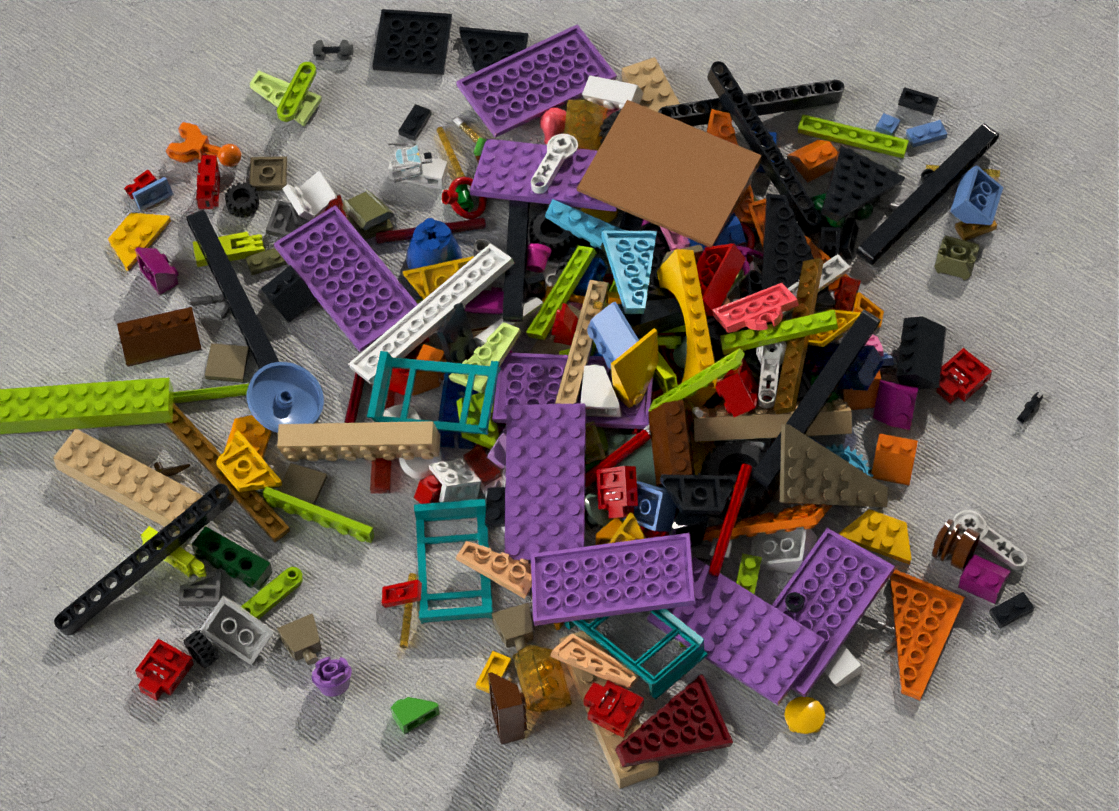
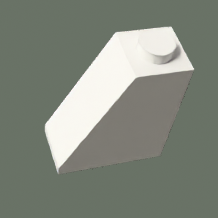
[581,364,621,417]

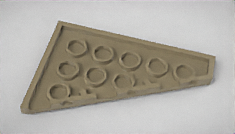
[780,424,888,508]

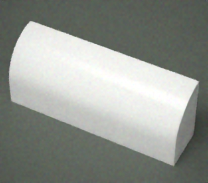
[474,296,543,348]
[824,644,863,686]

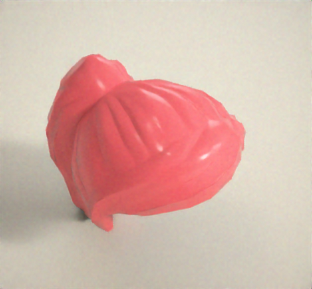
[540,107,570,144]

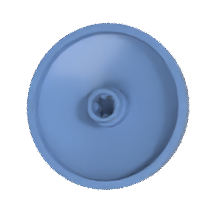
[247,362,324,433]

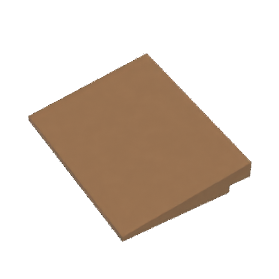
[577,100,761,247]

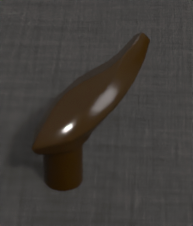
[154,462,190,477]

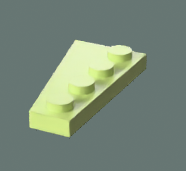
[250,70,322,126]
[449,322,521,393]

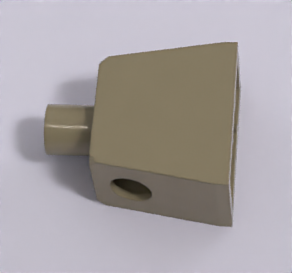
[492,603,533,654]
[277,613,322,665]

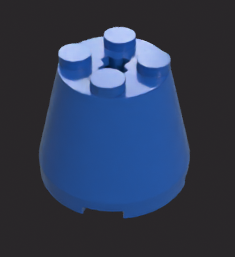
[406,218,462,270]

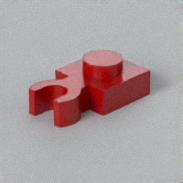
[124,170,157,199]

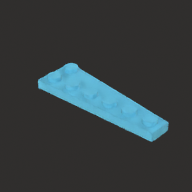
[545,199,626,249]

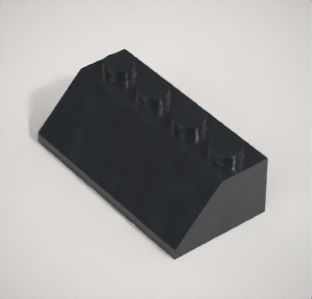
[896,316,947,389]

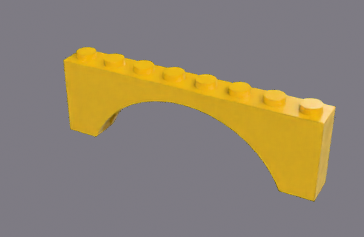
[657,249,718,409]

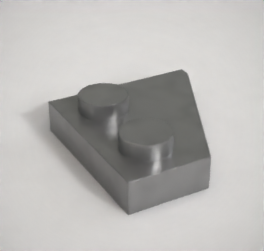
[266,200,299,238]
[178,570,222,606]

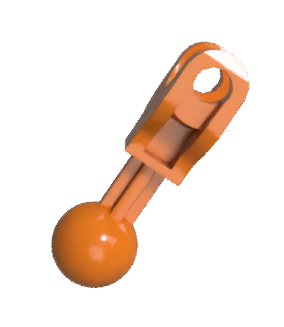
[166,122,242,167]

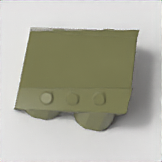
[341,189,394,230]
[934,235,980,281]

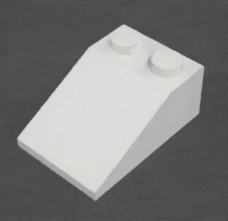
[750,527,817,573]
[200,595,274,665]

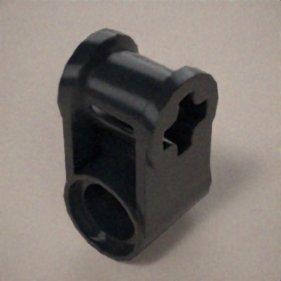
[738,270,764,299]

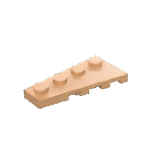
[456,541,532,599]
[550,634,639,689]

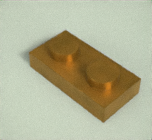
[955,220,997,241]

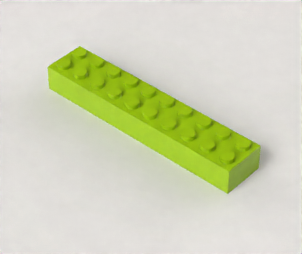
[0,377,174,434]

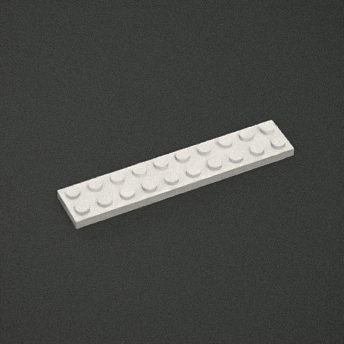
[349,243,514,385]

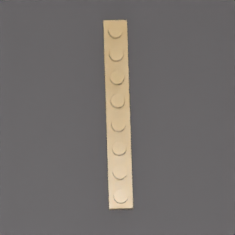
[555,280,609,404]

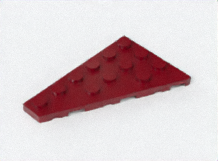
[615,674,733,767]

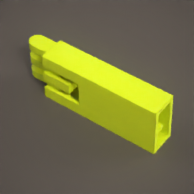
[193,232,265,267]
[653,351,678,394]
[141,526,207,578]

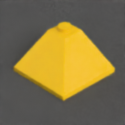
[808,309,861,347]
[611,328,659,408]

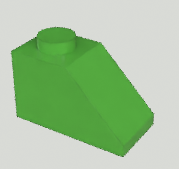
[391,697,440,734]

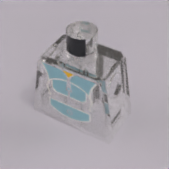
[388,143,432,183]

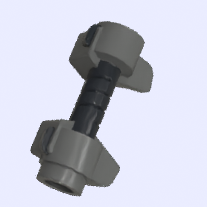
[313,40,354,60]

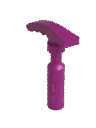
[736,246,763,276]

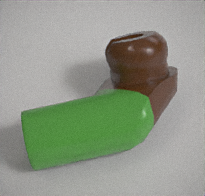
[474,138,487,163]

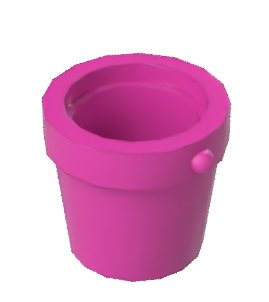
[526,244,551,273]

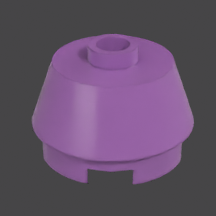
[312,657,352,697]

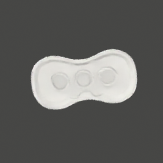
[383,404,444,479]

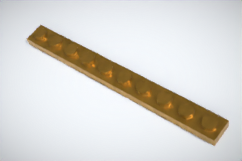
[774,258,824,415]
[164,403,290,543]

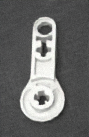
[531,134,578,194]
[756,341,787,409]
[953,510,1027,570]

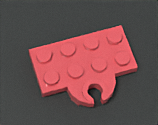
[712,283,799,333]

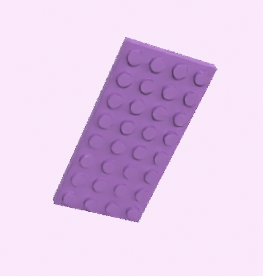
[456,24,617,138]
[470,139,617,212]
[274,205,418,352]
[492,353,653,429]
[504,403,586,561]
[772,528,895,697]
[531,533,696,626]
[647,557,826,706]

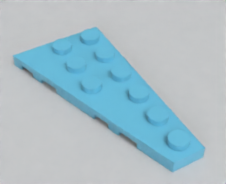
[601,231,657,314]

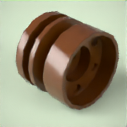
[931,519,981,571]

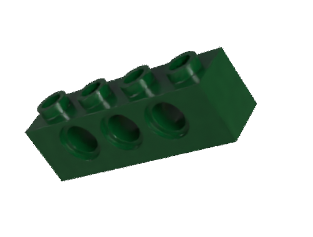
[192,526,272,590]

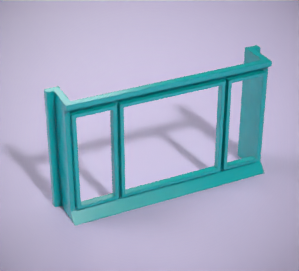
[367,351,501,435]
[414,499,493,624]
[564,609,708,700]

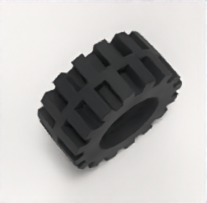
[225,182,259,218]
[183,630,219,669]

